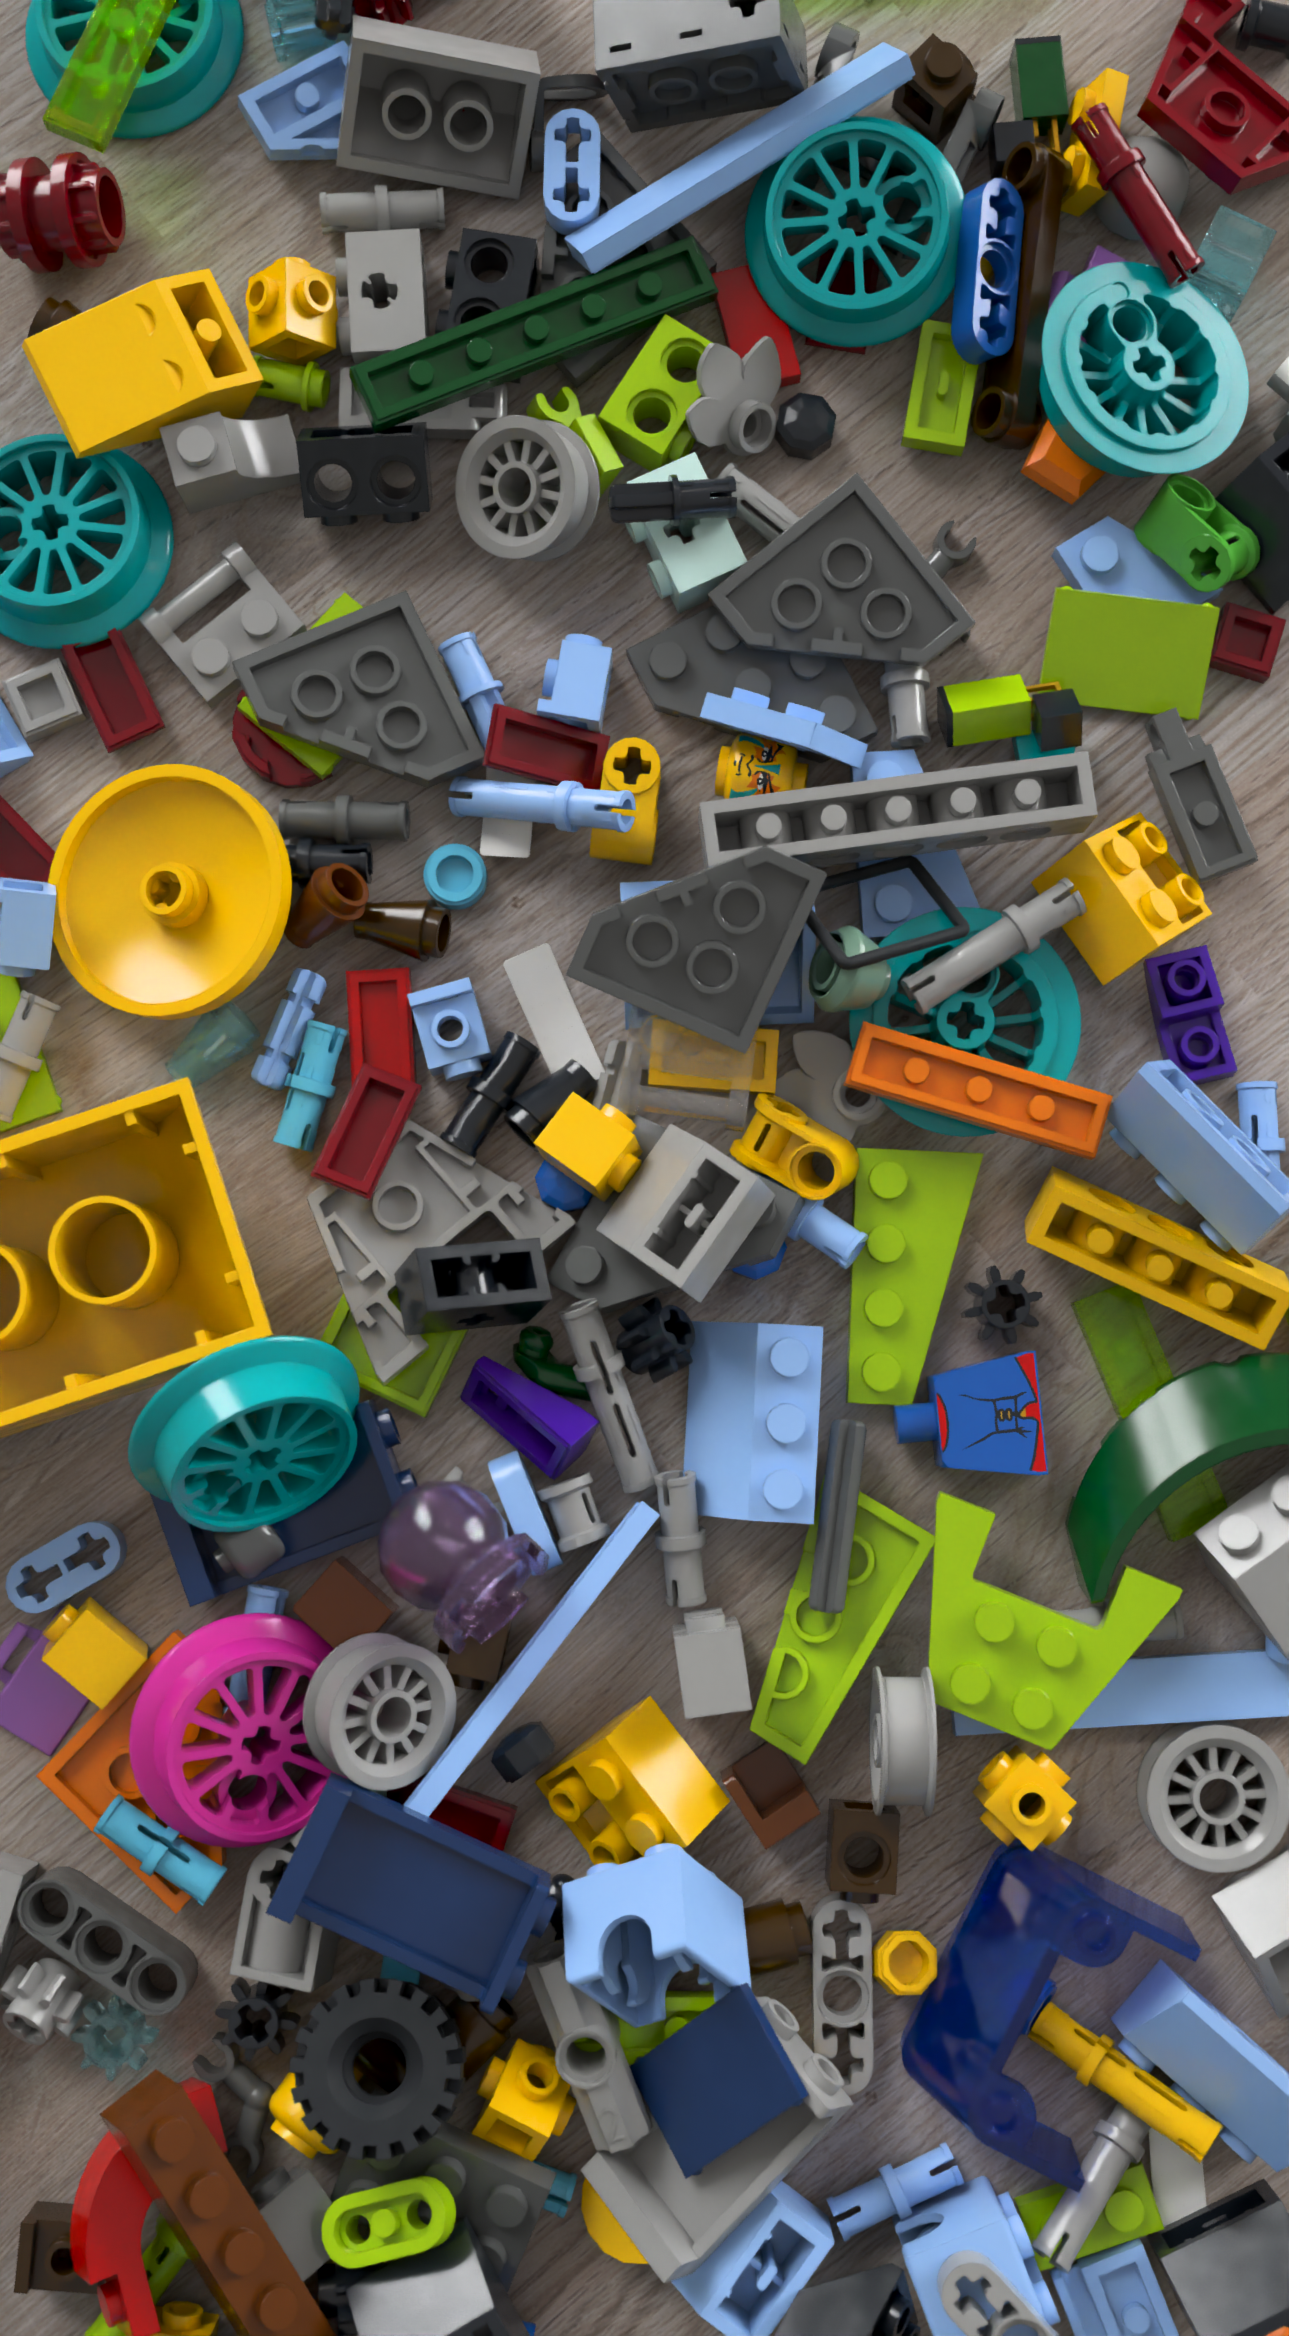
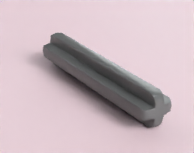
[808,1419,867,1614]

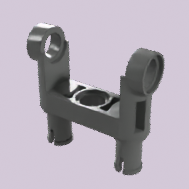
[792,22,1005,260]

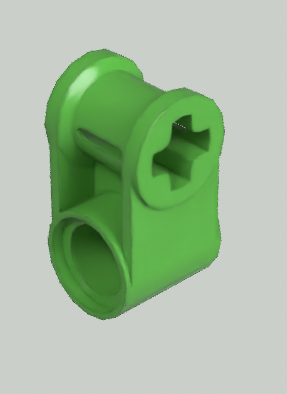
[1134,473,1260,592]

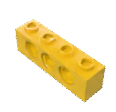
[1024,1166,1289,1351]

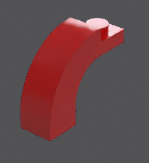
[70,2077,228,2336]

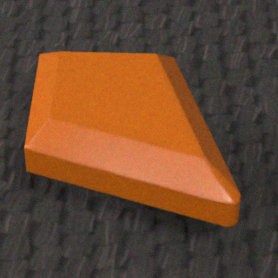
[1020,419,1106,505]

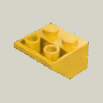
[1031,812,1212,986]
[535,1696,730,1865]

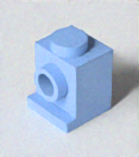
[536,634,613,733]
[0,877,56,977]
[407,977,493,1081]

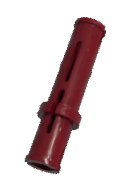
[1071,103,1205,288]

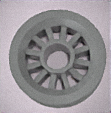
[455,415,600,562]
[303,1632,457,1791]
[869,1666,937,1816]
[1136,1720,1289,1873]

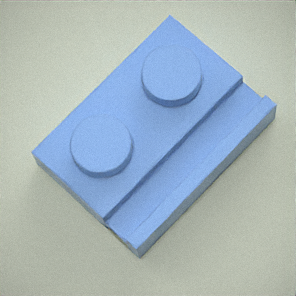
[1049,2238,1179,2336]

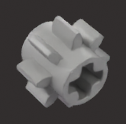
[0,1958,84,2045]

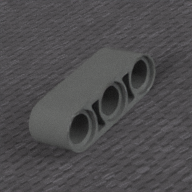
[18,1867,198,2016]

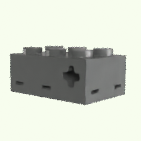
[593,0,808,133]

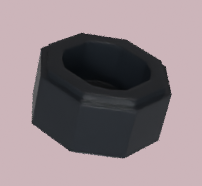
[775,392,836,460]
[491,1721,556,1784]

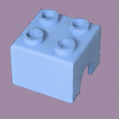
[562,1843,752,2028]
[892,2176,1061,2336]

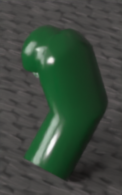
[513,1326,591,1402]

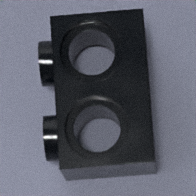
[435,228,540,384]
[296,422,433,526]

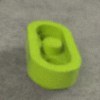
[321,2176,456,2268]

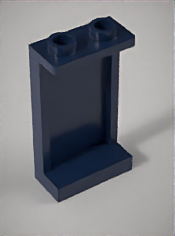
[150,1400,423,1607]
[266,1772,557,2016]

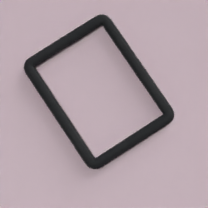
[806,856,970,970]

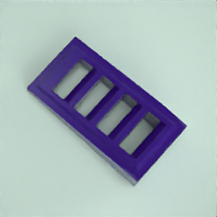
[460,1355,600,1480]

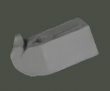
[229,1826,339,1993]

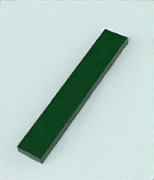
[349,235,719,433]

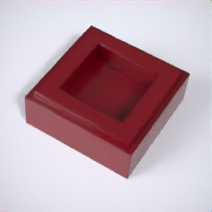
[1209,602,1286,684]

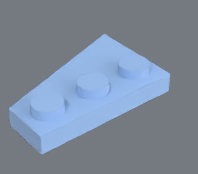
[850,749,980,942]

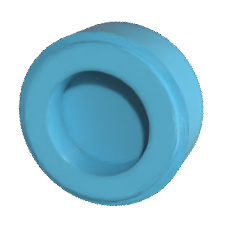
[424,844,488,910]

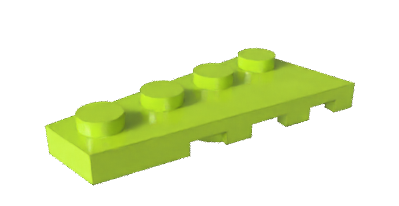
[846,1148,984,1405]
[749,1475,935,1765]

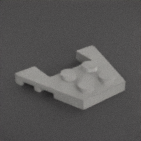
[307,1119,577,1386]

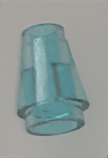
[165,1001,260,1089]

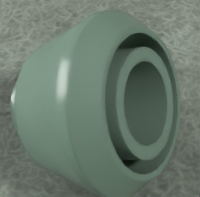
[808,925,891,1012]

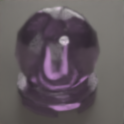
[377,1481,549,1654]

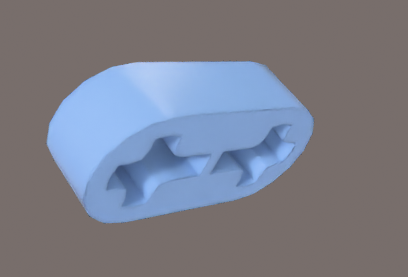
[543,108,601,235]
[488,1450,564,1576]
[5,1520,127,1613]

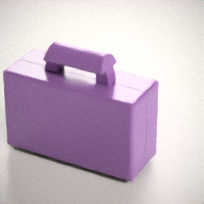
[0,1606,90,1756]

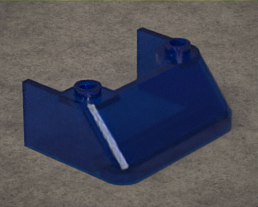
[900,1839,1202,2193]

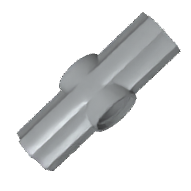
[525,1938,651,2154]

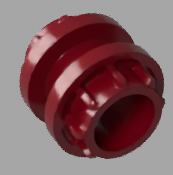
[0,151,126,274]

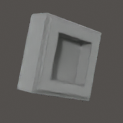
[1,658,87,743]

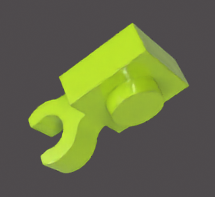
[526,386,624,498]

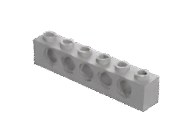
[698,751,1098,869]

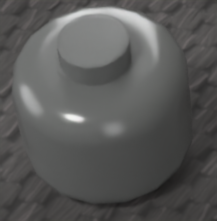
[212,1525,285,1579]

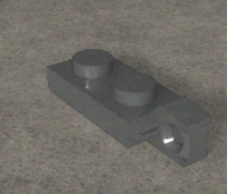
[1145,707,1258,885]

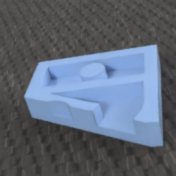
[238,40,349,161]
[1052,516,1223,605]
[700,687,868,769]

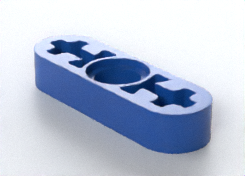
[951,178,1024,365]

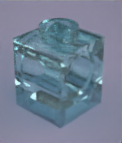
[1186,205,1277,323]

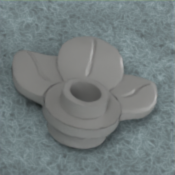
[685,336,781,456]
[775,1030,887,1157]

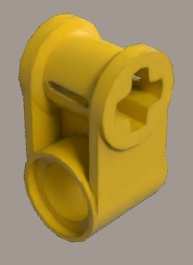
[589,737,661,865]
[729,1092,859,1200]

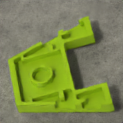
[928,1491,1183,1751]

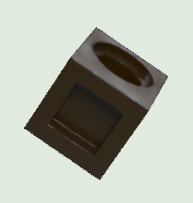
[825,1799,900,1904]

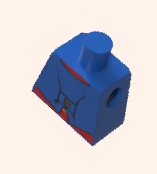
[893,1350,1049,1475]

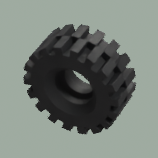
[289,1978,467,2161]

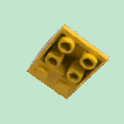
[22,268,264,459]

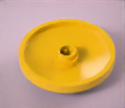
[48,764,292,1020]

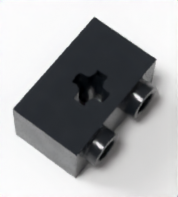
[394,1238,552,1336]

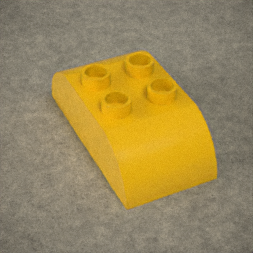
[0,1077,274,1439]

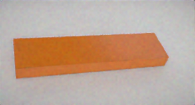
[843,1021,1113,1160]

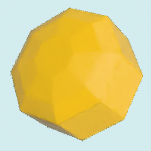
[872,1930,938,1995]

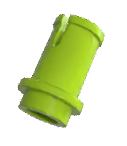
[253,355,331,413]

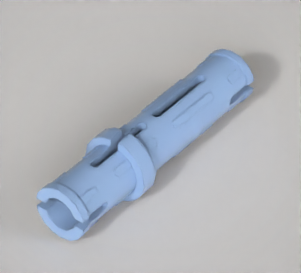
[448,776,636,833]

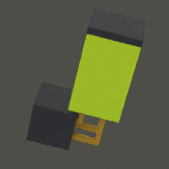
[937,674,1083,752]

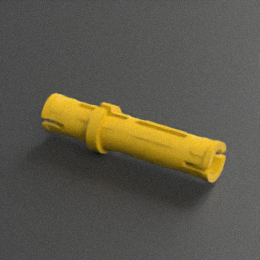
[1028,2001,1223,2164]

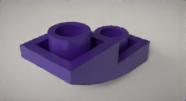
[1143,945,1238,1085]

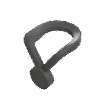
[529,74,608,172]

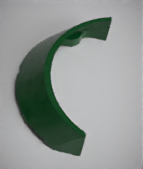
[1065,1352,1289,1604]

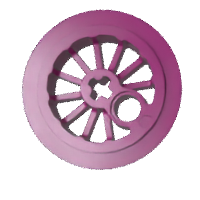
[129,1613,347,1848]

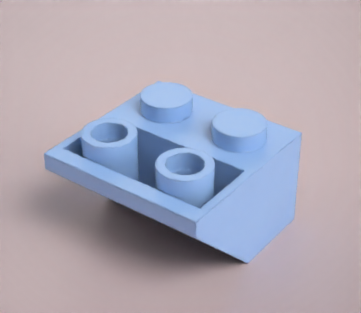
[671,2180,834,2336]

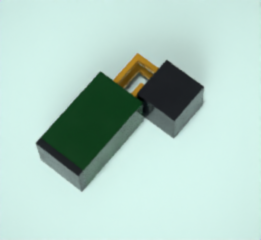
[987,35,1069,180]

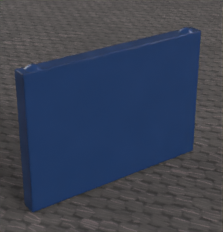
[630,1982,809,2179]

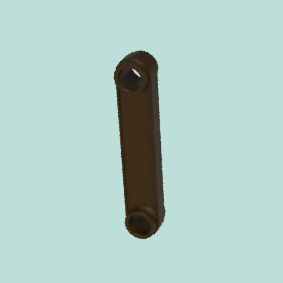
[971,141,1073,450]

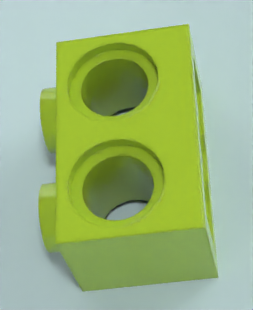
[598,314,712,472]

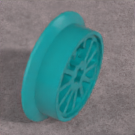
[25,0,244,139]
[744,116,965,347]
[1039,262,1249,478]
[0,434,174,649]
[849,907,1081,1137]
[128,1336,360,1532]

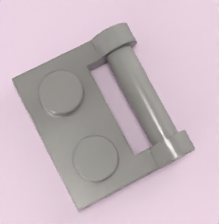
[138,542,307,709]

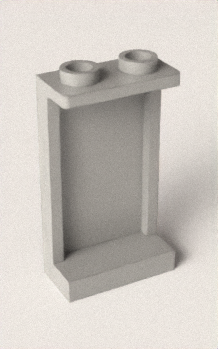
[581,1996,854,2284]

